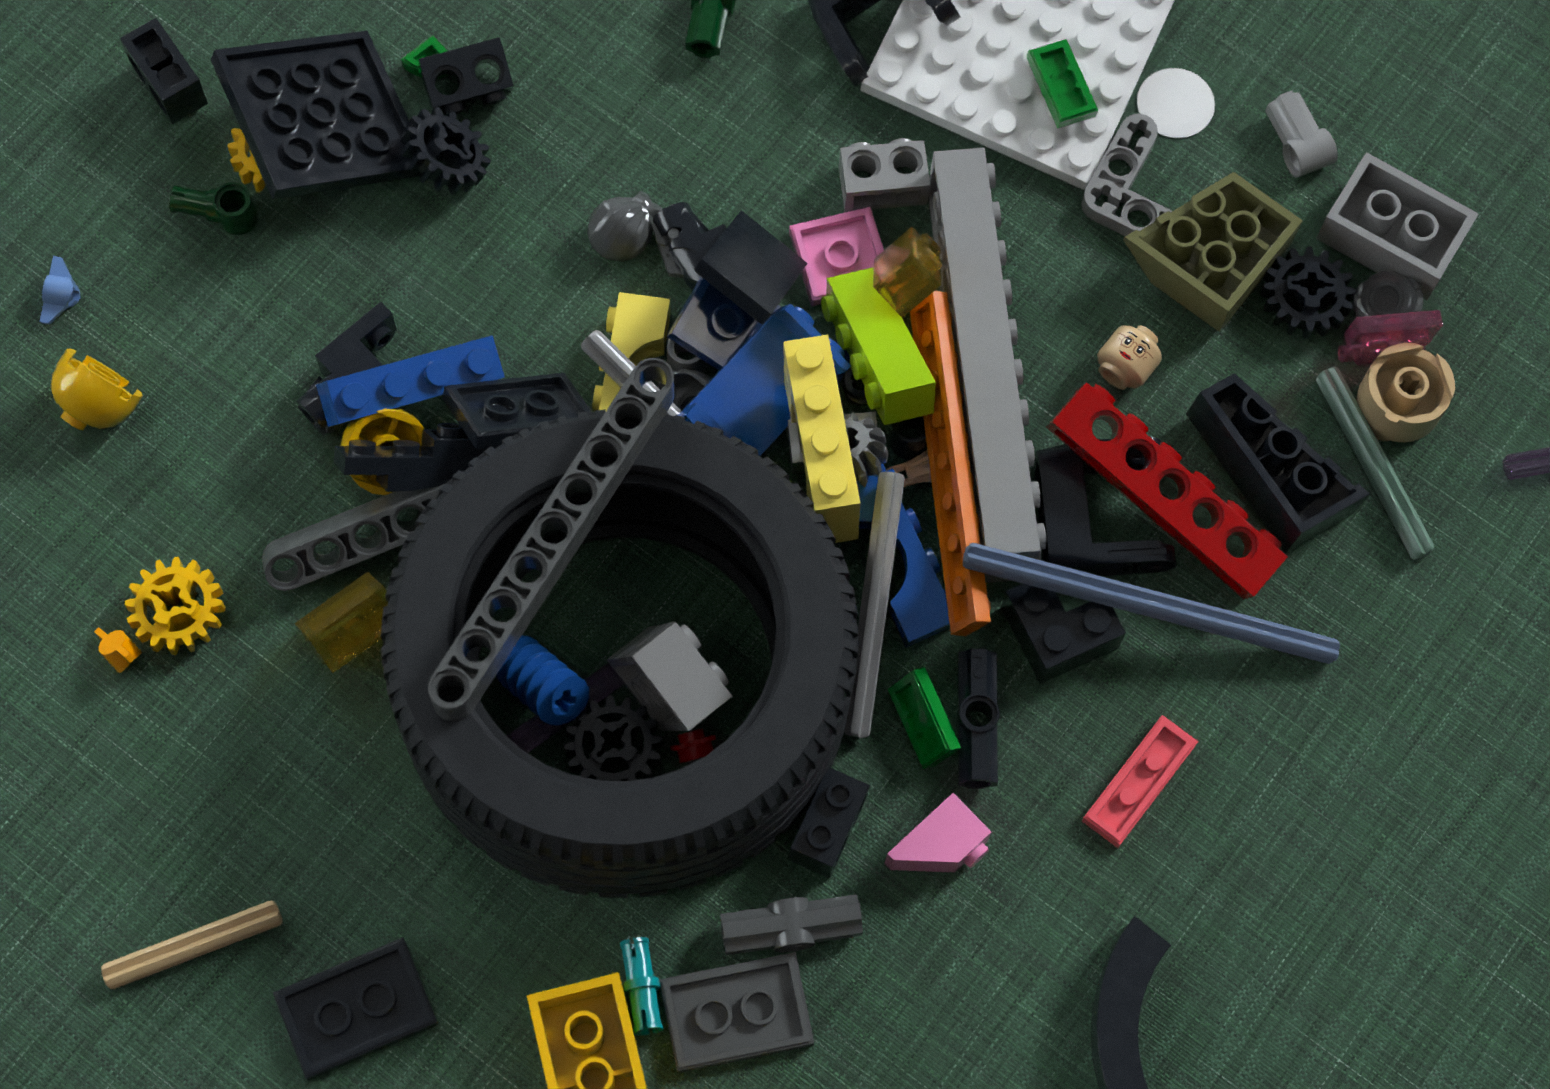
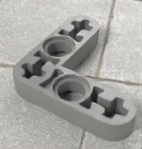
[1081,114,1172,236]

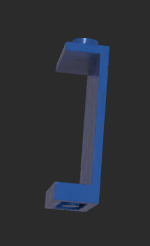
[677,303,851,456]

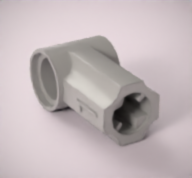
[1265,91,1338,178]

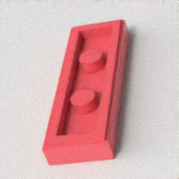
[1082,715,1198,848]

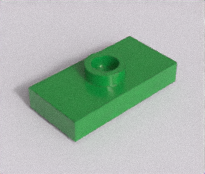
[1026,39,1098,129]
[888,667,961,769]

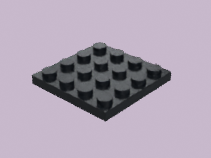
[211,31,422,200]

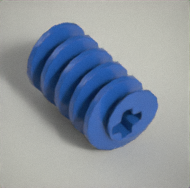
[496,635,589,725]

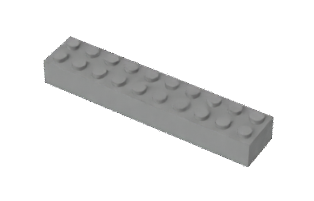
[928,147,1046,583]

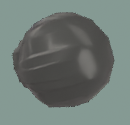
[587,191,663,262]

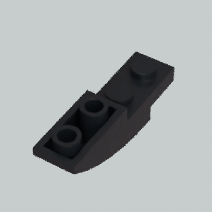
[334,423,498,492]

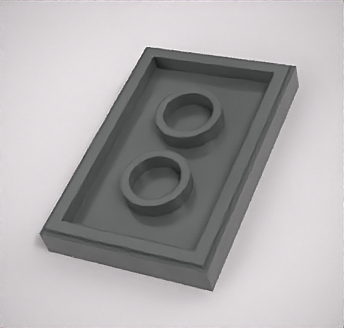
[659,952,814,1073]

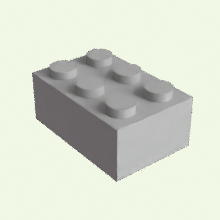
[1316,152,1478,300]
[607,622,732,731]

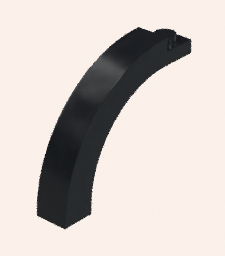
[1091,916,1171,1089]

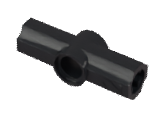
[955,648,1000,789]

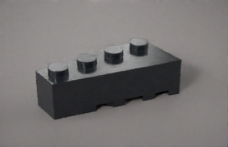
[1186,373,1370,553]

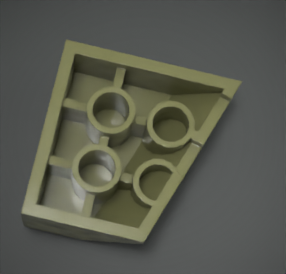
[1123,172,1303,332]

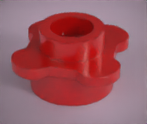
[670,728,716,763]

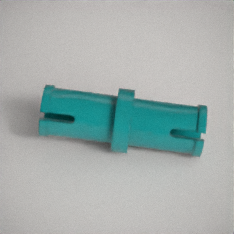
[620,937,663,1036]

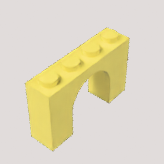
[783,335,860,543]

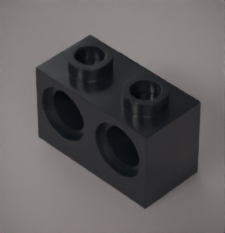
[120,18,208,124]
[418,37,514,116]
[789,767,870,879]

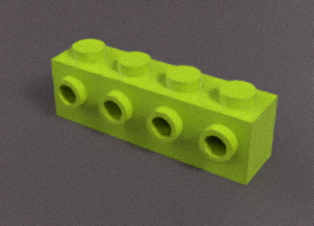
[821,267,936,425]

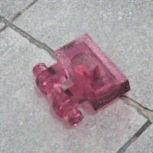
[1338,310,1443,365]

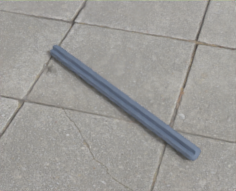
[962,543,1340,664]

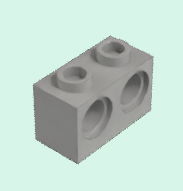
[839,138,931,212]

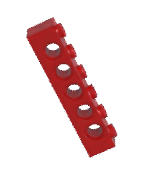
[1046,382,1288,599]

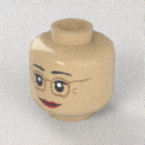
[1097,325,1162,390]

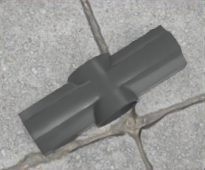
[720,894,863,955]

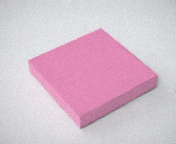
[789,207,894,307]

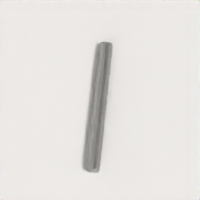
[844,471,905,738]

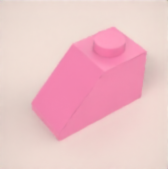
[885,793,991,872]

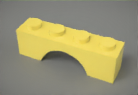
[592,292,671,412]

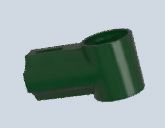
[686,0,736,59]

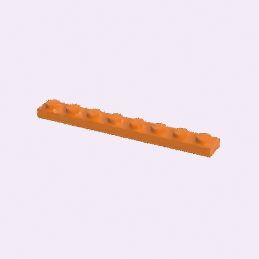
[909,290,991,636]

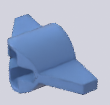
[40,256,80,325]

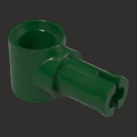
[169,182,258,235]

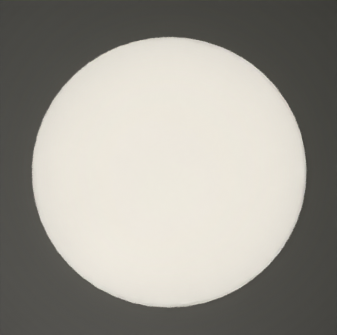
[1137,68,1215,138]

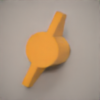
[94,627,142,673]

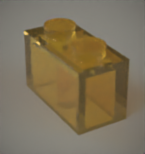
[873,226,942,318]
[294,572,388,673]

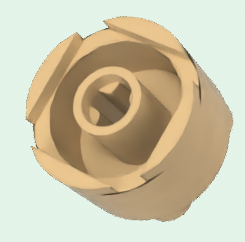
[1357,343,1455,442]

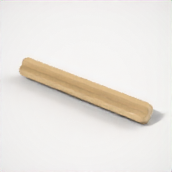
[101,900,282,989]

